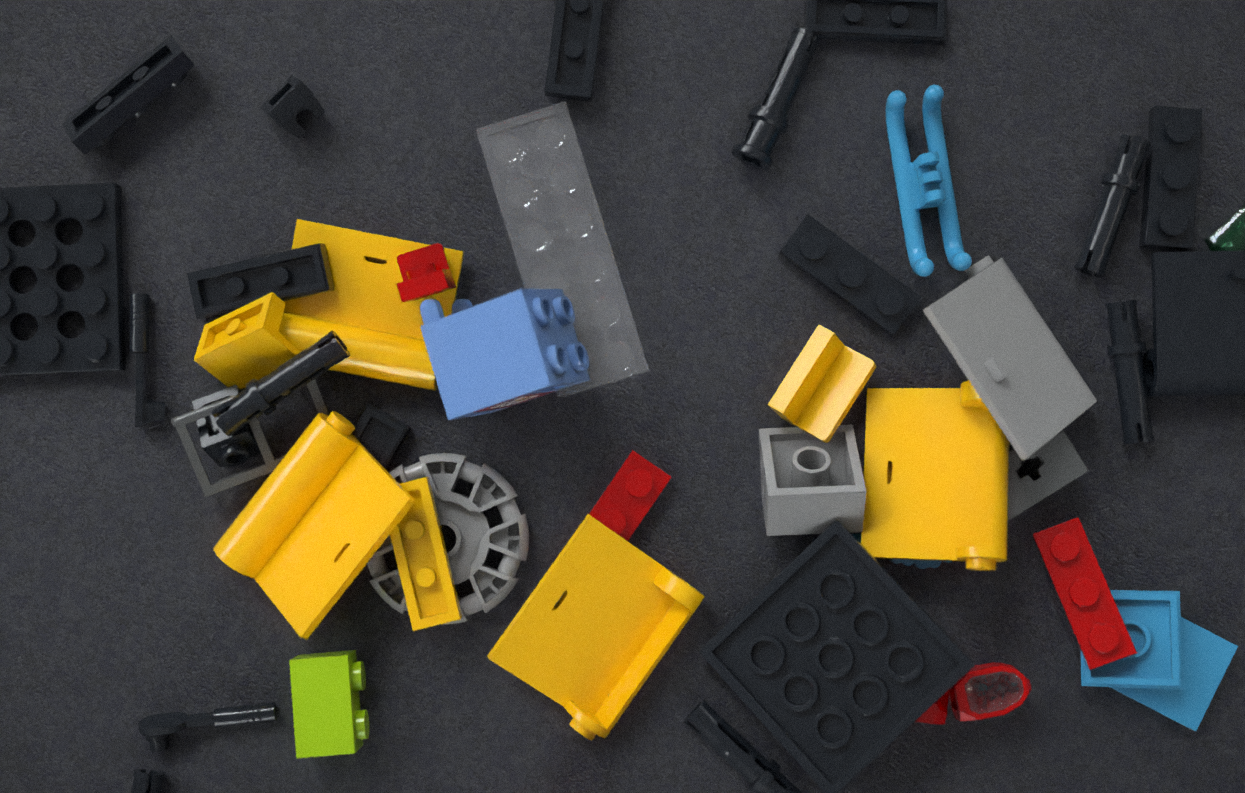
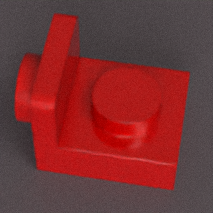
[396,243,456,302]

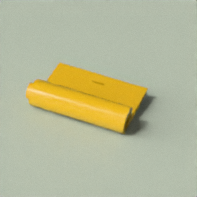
[278,219,464,391]
[214,411,416,639]

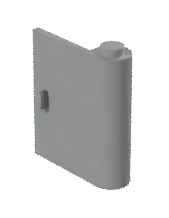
[923,255,1097,460]

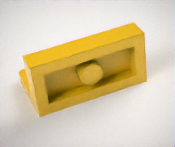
[194,292,301,389]
[768,325,876,443]

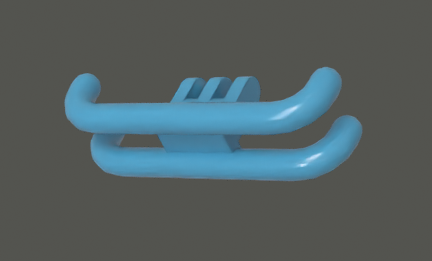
[885,84,972,277]

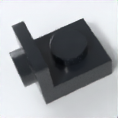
[192,385,261,467]

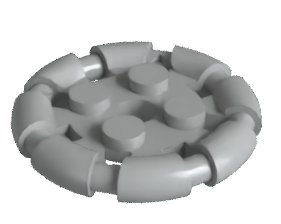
[367,453,529,625]

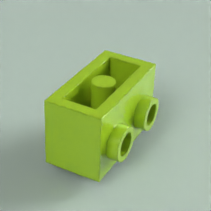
[289,650,369,759]

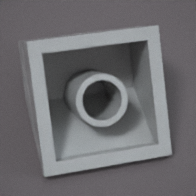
[759,425,866,536]

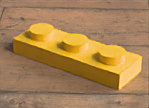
[390,477,462,631]

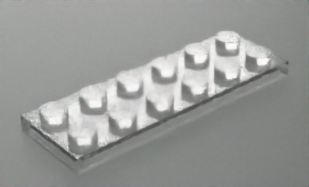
[476,101,649,399]

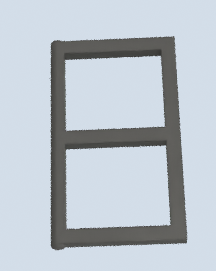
[171,379,329,497]

